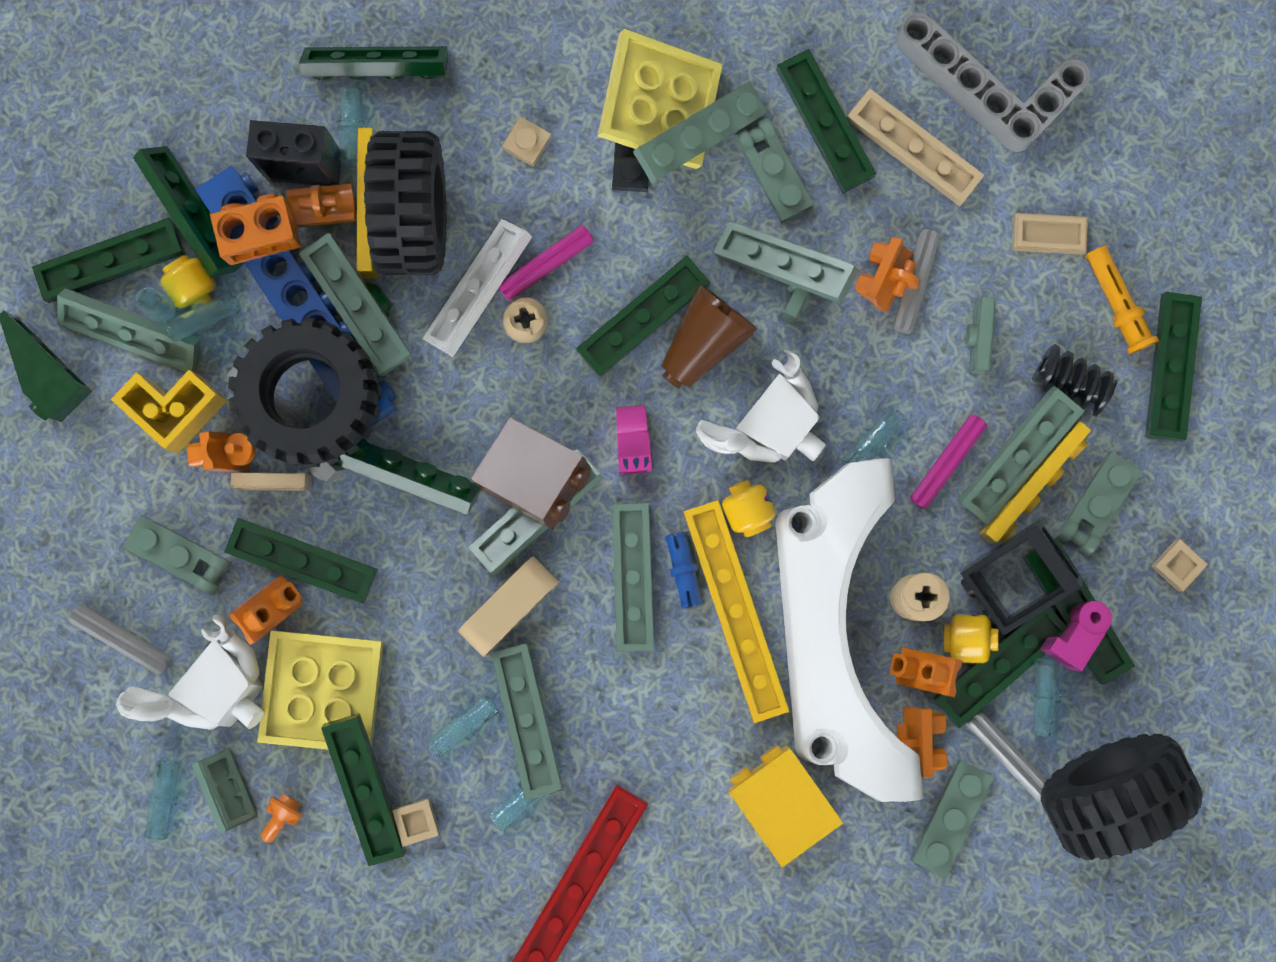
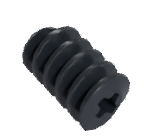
[1032,344,1117,417]

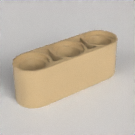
[458,556,560,658]

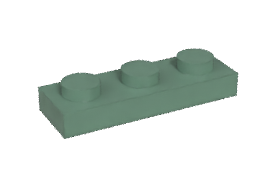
[910,759,994,878]

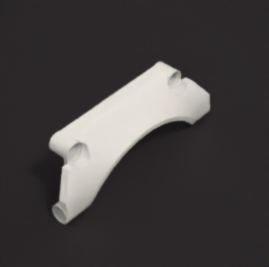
[775,458,924,802]

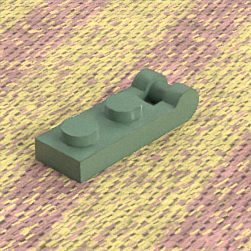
[735,118,814,224]
[1056,451,1143,557]
[123,515,232,595]

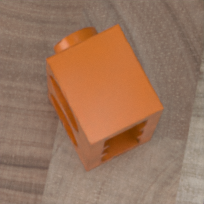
[210,194,302,265]

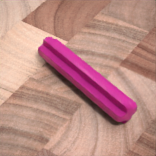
[499,225,593,300]
[910,414,987,509]

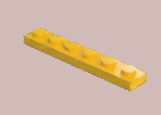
[683,500,789,723]

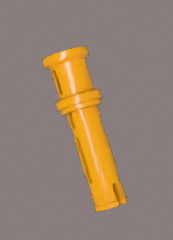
[1085,245,1159,355]

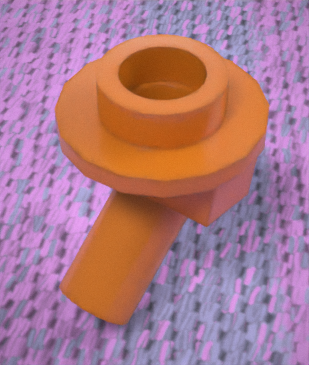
[260,793,304,843]

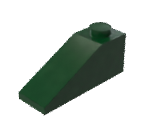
[0,310,92,422]

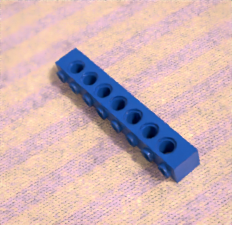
[195,165,397,428]

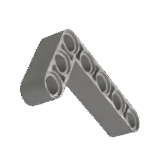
[896,12,1091,152]

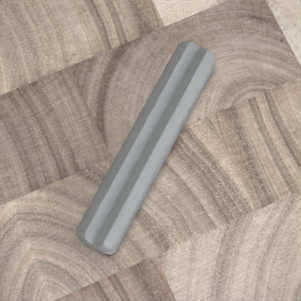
[893,229,940,334]
[69,605,172,674]
[966,712,1046,803]

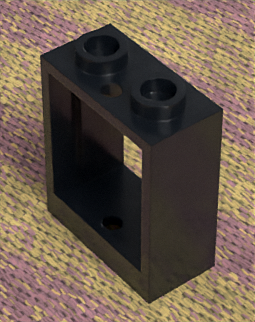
[246,120,342,186]
[960,519,1083,635]

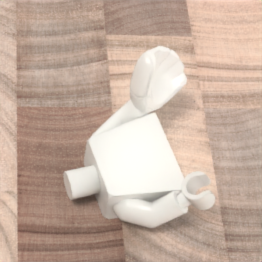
[696,349,827,463]
[116,615,265,730]

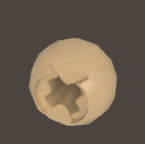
[503,298,548,343]

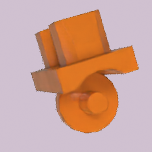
[286,184,357,228]
[855,237,921,313]
[186,431,256,473]
[228,575,303,645]
[889,647,963,697]
[897,707,947,778]

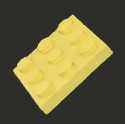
[597,29,723,169]
[257,630,384,750]

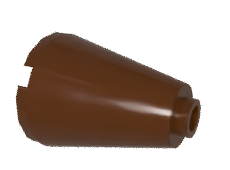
[661,285,758,389]

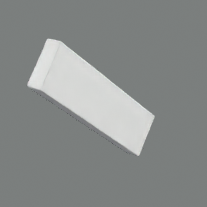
[422,219,532,357]

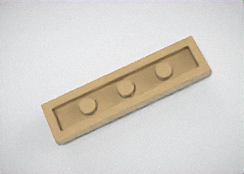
[847,88,984,207]

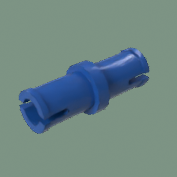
[665,532,704,609]

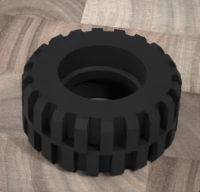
[364,131,447,276]
[228,318,382,468]
[1041,733,1203,860]

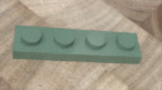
[633,81,768,183]
[713,221,859,304]
[299,233,413,376]
[57,289,201,372]
[957,386,1084,525]
[468,449,604,576]
[612,503,654,652]
[491,643,564,800]

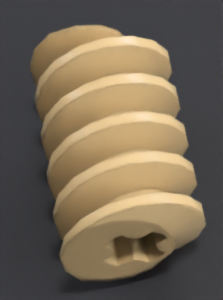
[890,573,950,621]

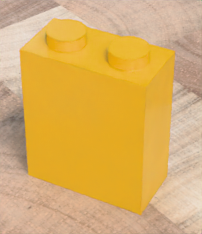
[727,745,843,868]

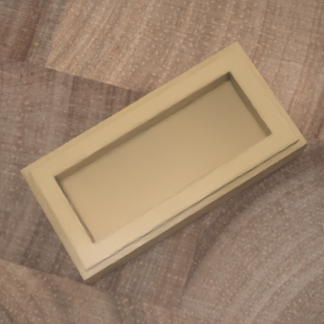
[1012,213,1088,255]
[230,473,313,491]

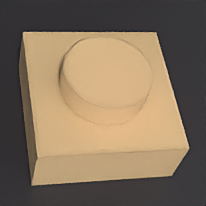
[502,116,552,167]
[1151,539,1208,592]
[392,797,440,847]

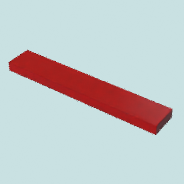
[512,784,648,962]

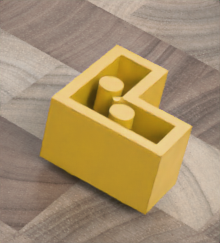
[111,370,228,454]

